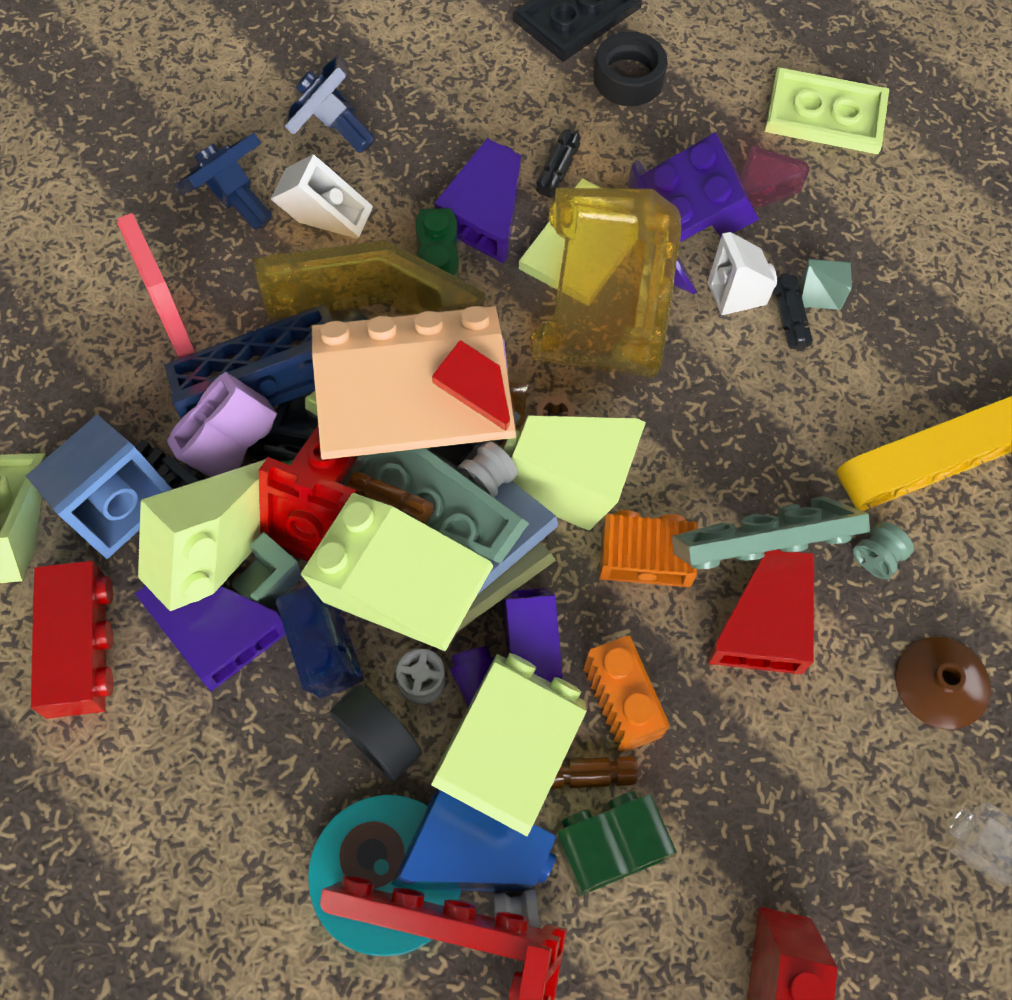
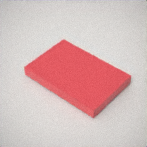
[117,213,195,358]

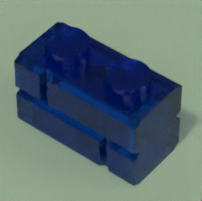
[276,585,364,698]

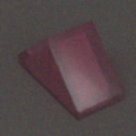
[740,146,810,209]

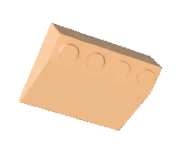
[312,306,516,460]

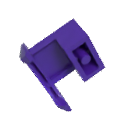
[628,132,759,294]

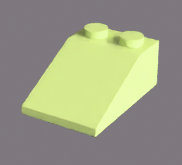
[0,453,46,583]
[138,459,266,611]
[301,493,493,651]

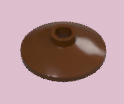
[895,637,991,730]

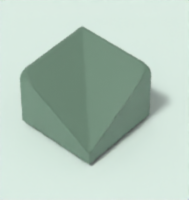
[799,259,852,310]

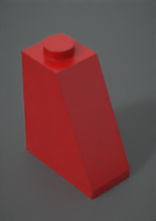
[708,549,814,675]
[747,907,838,1000]

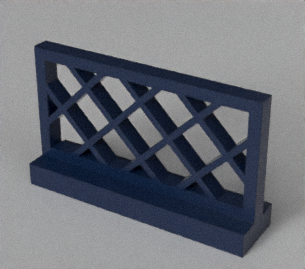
[164,304,334,419]

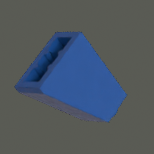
[391,788,556,892]

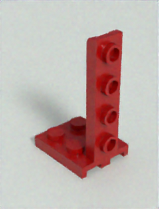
[259,426,358,562]
[320,876,567,1000]

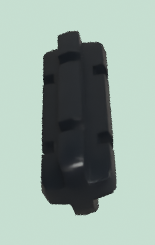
[536,129,581,198]
[774,273,813,351]

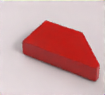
[432,340,510,431]

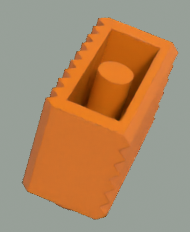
[599,510,698,588]
[583,636,670,753]

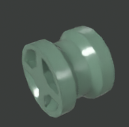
[853,521,914,579]

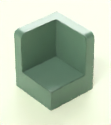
[232,532,302,609]

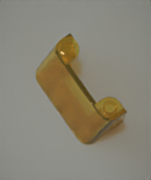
[531,188,681,378]

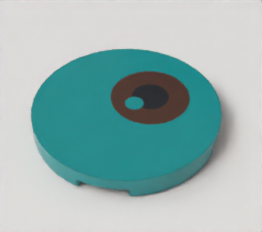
[308,795,461,957]

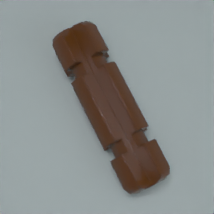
[346,471,434,525]
[550,756,638,789]

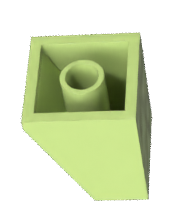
[500,416,646,530]
[431,653,587,836]

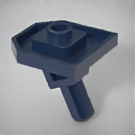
[285,54,375,153]
[174,133,272,230]

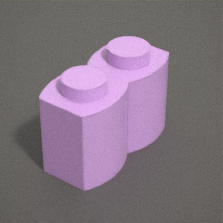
[167,372,277,477]

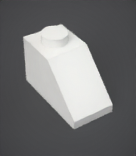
[271,154,373,239]
[707,232,777,315]

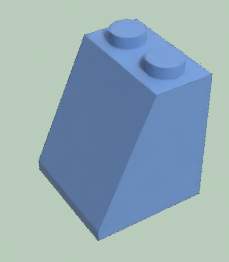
[26,415,173,559]

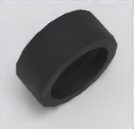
[594,31,668,106]
[330,685,422,781]

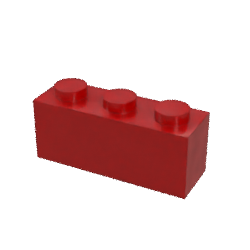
[31,561,113,719]

